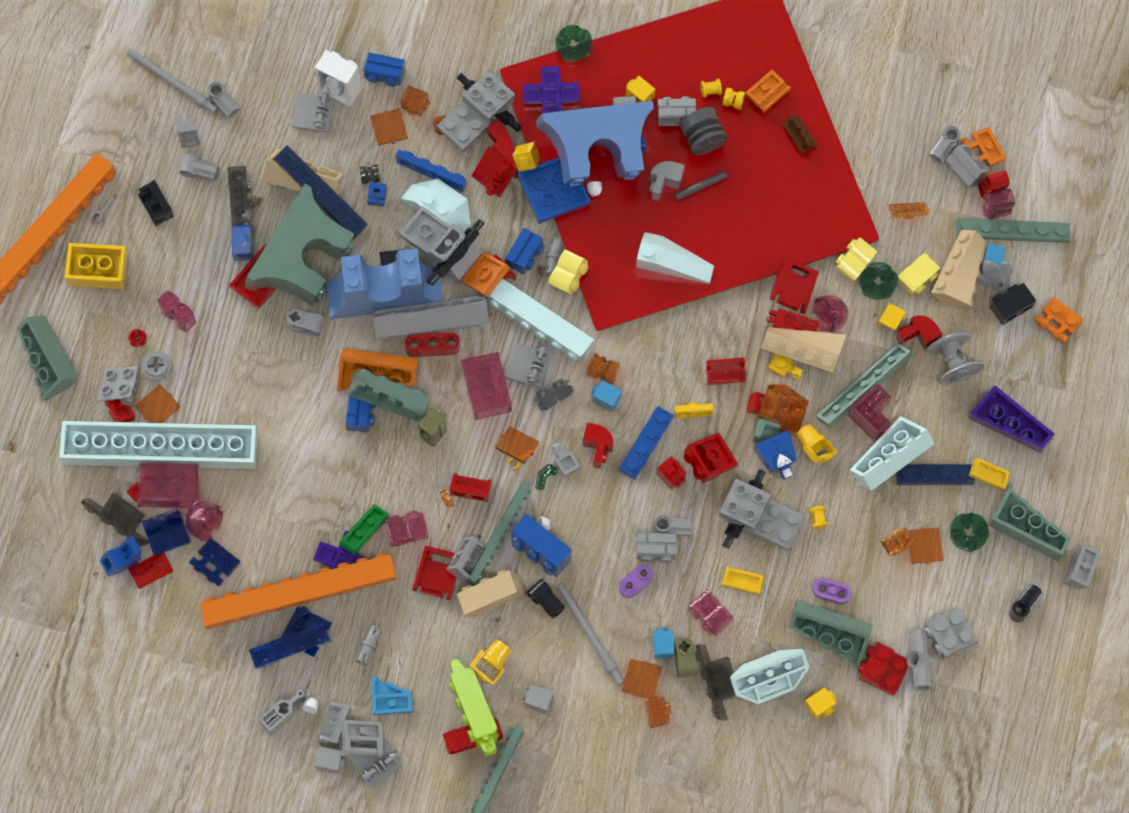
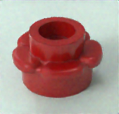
[128,329,147,347]

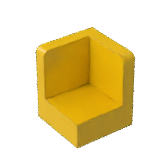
[877,303,906,331]

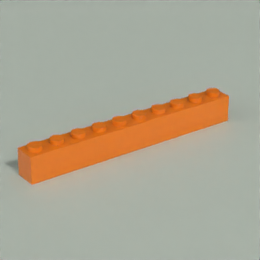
[0,153,116,305]
[200,553,398,629]

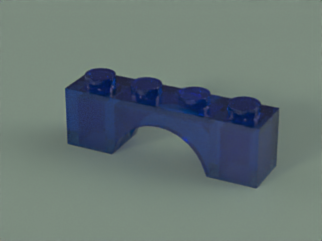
[249,622,332,670]

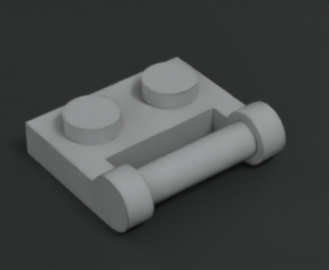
[342,720,383,758]

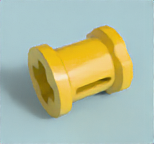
[700,79,722,98]
[808,506,828,530]

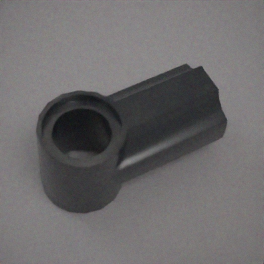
[526,579,565,619]
[1009,584,1044,622]

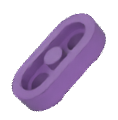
[619,565,653,598]
[812,578,852,604]

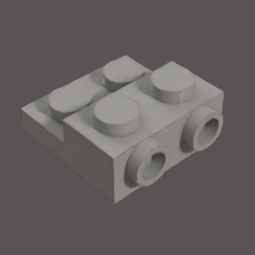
[924,607,978,660]

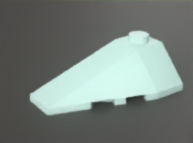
[636,232,714,284]

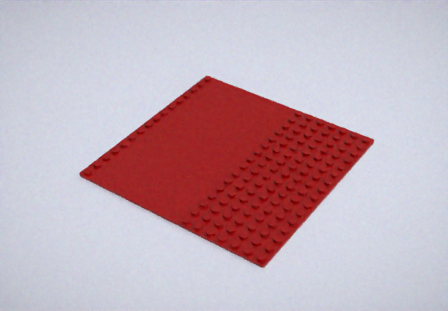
[500,0,879,331]

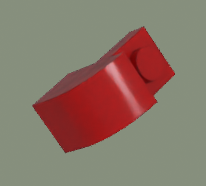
[896,315,943,349]
[582,422,613,469]

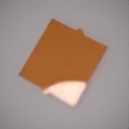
[370,108,408,146]
[135,384,181,423]
[495,426,539,464]
[907,527,944,564]
[622,658,662,700]

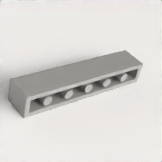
[372,295,489,339]

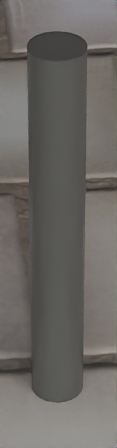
[674,171,727,201]

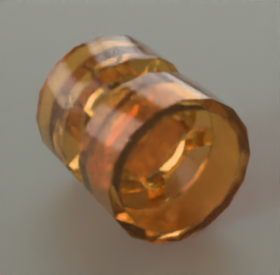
[586,353,620,385]

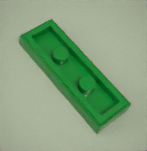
[339,504,390,555]

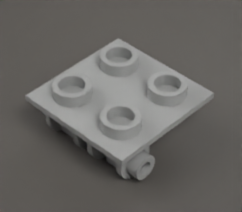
[292,92,335,132]
[504,342,552,388]
[97,365,139,405]
[348,738,403,788]

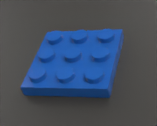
[517,158,591,224]

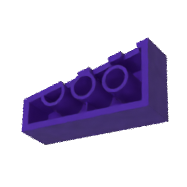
[969,386,1055,453]

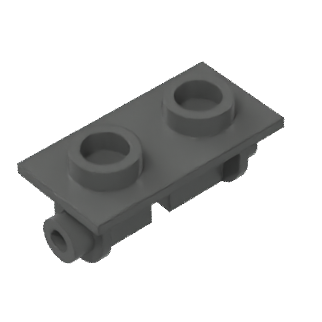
[533,378,574,411]

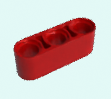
[978,170,1010,199]
[404,333,460,357]
[443,718,503,754]

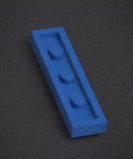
[396,149,466,192]
[619,406,674,480]

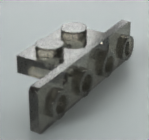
[227,166,253,226]
[81,493,150,547]
[695,644,736,721]

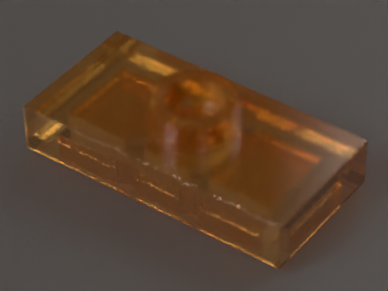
[889,202,929,219]

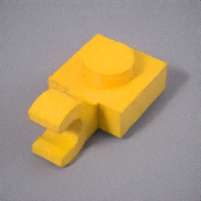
[768,354,803,380]

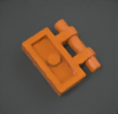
[961,127,1007,168]
[1034,297,1084,343]

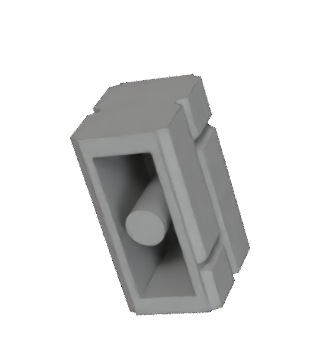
[658,97,696,126]
[945,144,990,187]
[636,532,676,563]

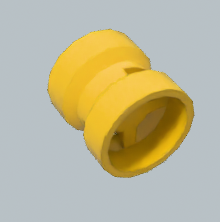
[722,88,745,110]

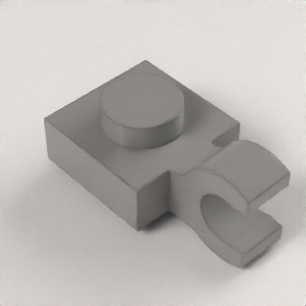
[552,442,581,478]

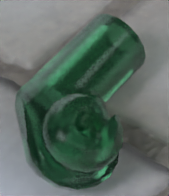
[535,464,558,490]

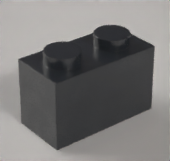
[990,283,1037,326]

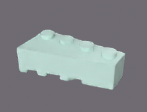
[850,416,935,491]

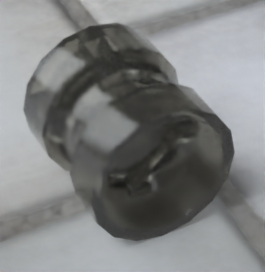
[359,164,380,185]

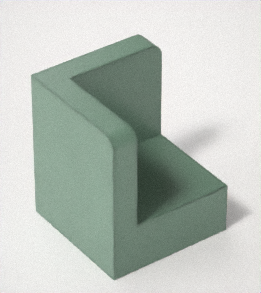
[752,418,781,443]

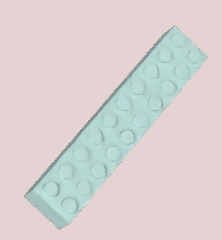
[59,421,258,469]

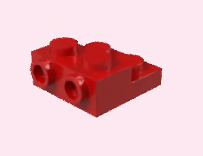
[683,433,738,484]
[858,642,909,697]

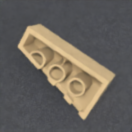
[263,148,343,195]
[931,230,987,307]
[761,327,847,373]

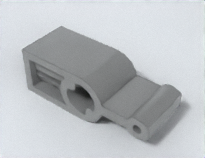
[258,689,306,736]

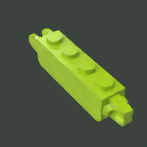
[448,659,499,756]

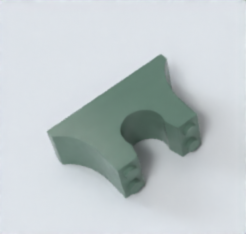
[244,184,355,306]

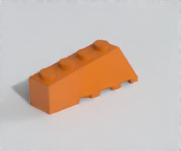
[337,348,419,391]

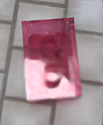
[461,352,512,420]
[137,463,199,509]

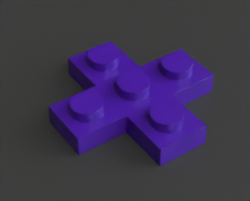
[523,66,580,113]
[313,530,370,570]

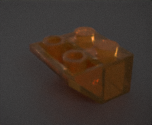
[757,384,809,436]

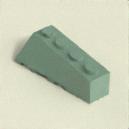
[17,315,79,402]
[347,369,429,422]
[989,487,1071,562]
[789,600,873,668]

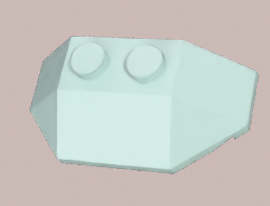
[400,178,471,232]
[730,649,809,704]

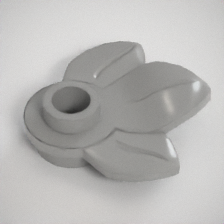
[976,260,1012,291]

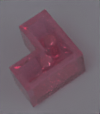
[848,384,891,442]

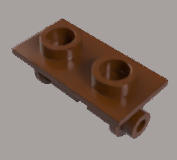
[783,114,817,154]

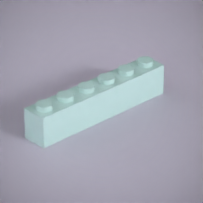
[488,279,594,363]

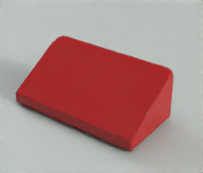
[128,551,173,589]

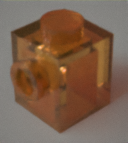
[400,85,430,116]
[880,527,915,557]
[644,696,672,728]

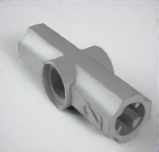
[907,630,933,692]

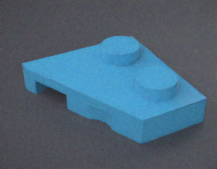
[371,676,413,716]

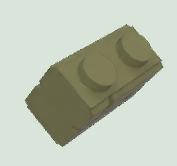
[418,408,447,447]

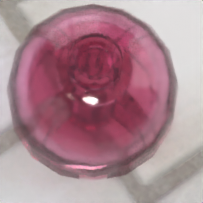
[812,295,848,333]
[185,501,223,541]

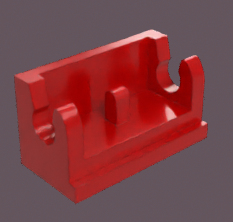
[705,357,746,385]
[450,473,492,502]

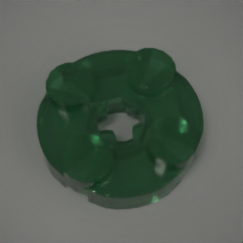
[555,25,592,62]
[859,262,898,300]
[949,513,989,553]

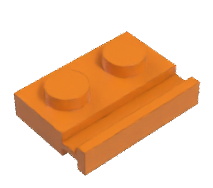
[745,70,791,113]

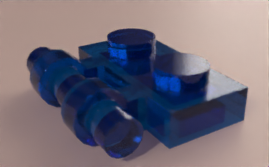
[189,538,241,586]

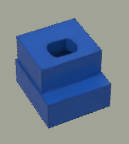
[367,182,387,207]

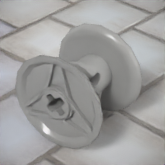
[926,331,984,385]

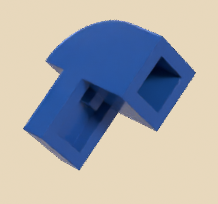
[99,536,142,577]

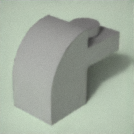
[649,161,685,201]

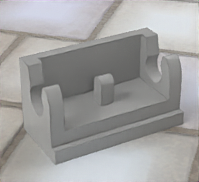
[175,113,200,148]
[446,536,486,582]
[1064,544,1101,589]
[318,701,351,748]

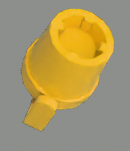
[796,424,837,463]
[470,639,512,685]

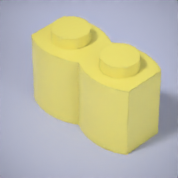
[835,237,877,282]
[548,250,588,295]
[897,253,941,297]

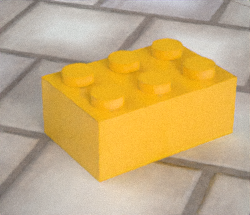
[65,243,128,290]

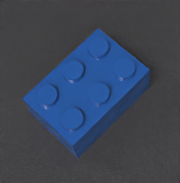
[511,514,572,578]

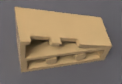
[457,570,529,618]

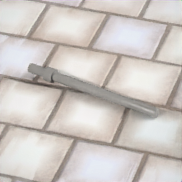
[127,48,218,114]
[557,584,625,685]

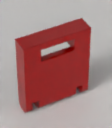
[769,257,819,314]
[412,546,457,600]

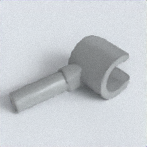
[91,200,111,224]

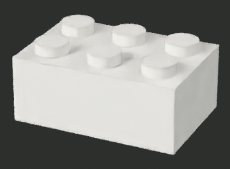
[315,50,361,107]

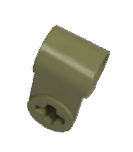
[674,638,698,678]

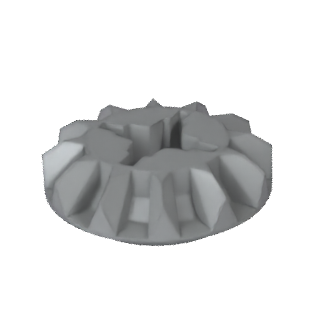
[141,351,172,381]

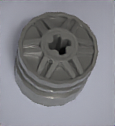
[680,107,728,155]

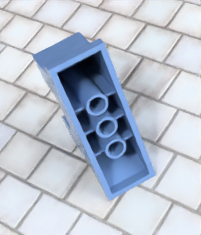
[536,101,654,187]
[326,248,442,319]

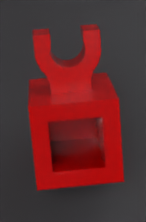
[656,456,687,490]

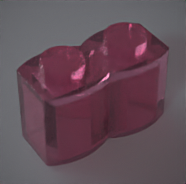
[982,188,1015,219]
[157,291,196,332]
[385,511,428,547]
[689,589,733,636]

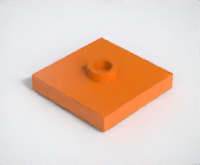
[461,252,510,298]

